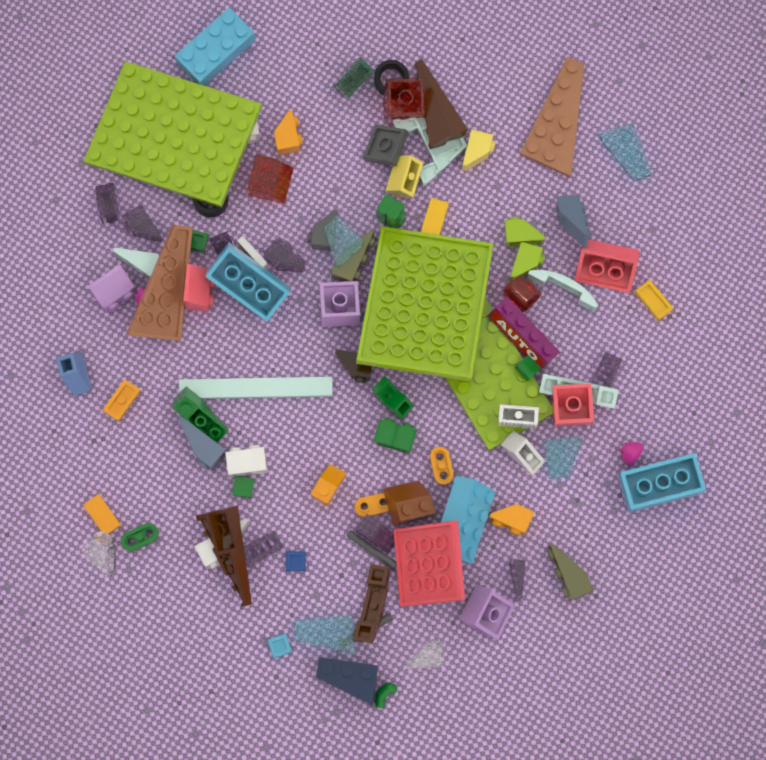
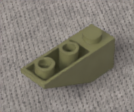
[331,230,376,282]
[547,543,594,601]

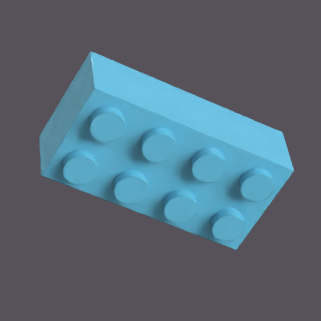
[174,7,256,86]
[205,242,290,322]
[618,453,706,513]
[441,476,495,565]

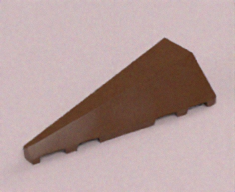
[414,59,468,149]
[196,505,252,607]

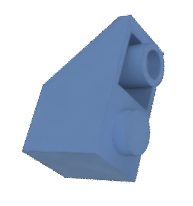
[56,353,92,396]

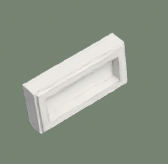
[237,237,268,269]

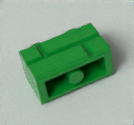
[377,195,407,228]

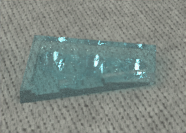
[597,123,652,182]
[294,615,356,655]

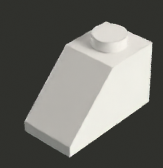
[501,431,545,476]

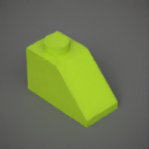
[504,217,545,247]
[510,242,545,282]

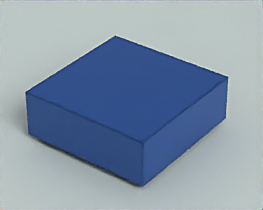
[286,551,306,572]

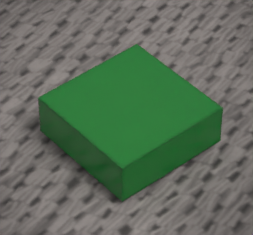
[190,230,209,253]
[514,355,541,382]
[232,476,255,499]

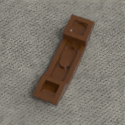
[353,564,390,644]

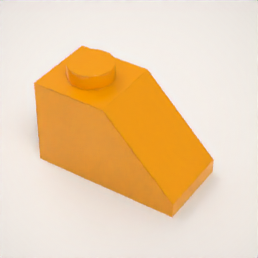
[311,464,347,507]

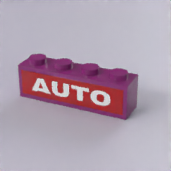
[487,296,560,372]

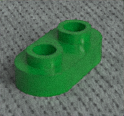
[121,523,159,552]

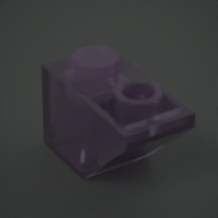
[263,238,306,273]

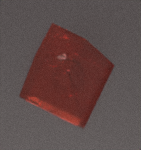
[383,78,425,119]

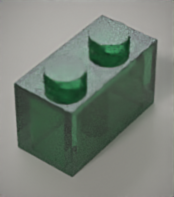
[332,57,374,98]

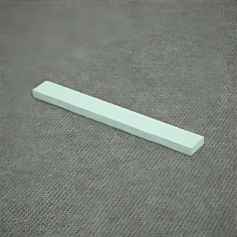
[179,377,333,399]

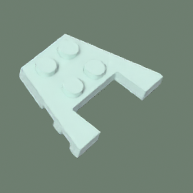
[393,117,467,186]

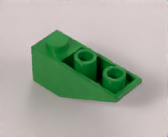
[172,386,229,443]

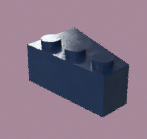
[316,657,378,706]

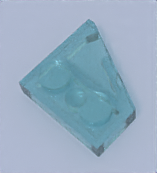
[324,216,364,268]
[545,437,583,479]

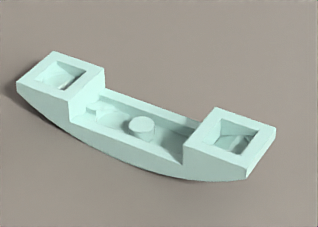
[527,270,598,313]
[539,374,619,409]

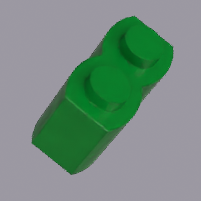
[373,417,417,454]

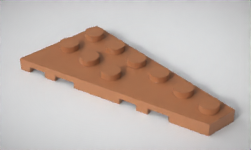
[520,56,584,178]
[126,225,193,341]

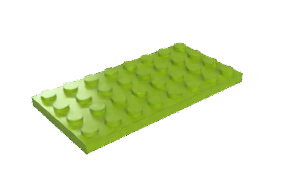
[445,297,553,451]

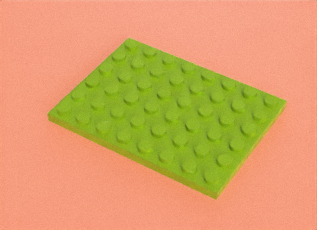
[83,61,263,208]
[356,226,494,381]

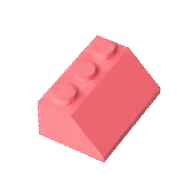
[574,240,640,293]

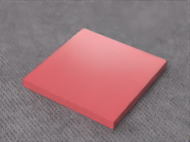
[393,521,465,607]

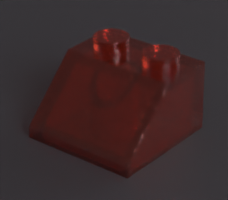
[247,154,294,204]

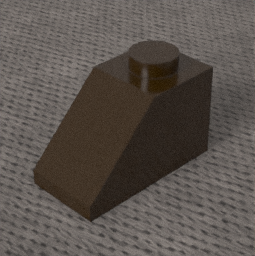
[335,349,373,383]

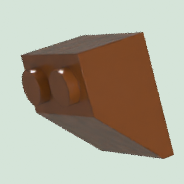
[383,481,436,527]

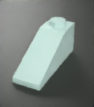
[113,248,159,279]

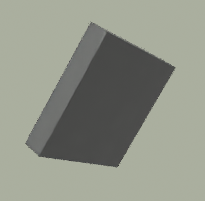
[363,125,409,166]

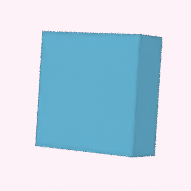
[267,633,292,659]

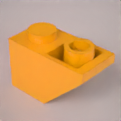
[274,110,303,156]
[489,504,534,536]

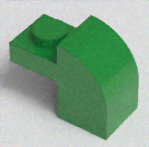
[372,376,414,420]

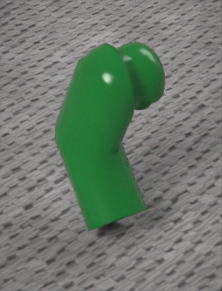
[375,682,397,708]

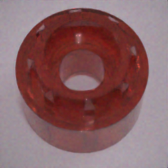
[503,277,542,313]

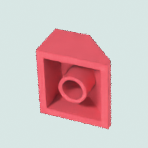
[183,264,215,312]
[552,384,594,427]

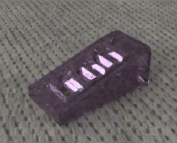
[591,352,623,387]
[244,531,284,568]
[509,559,525,601]

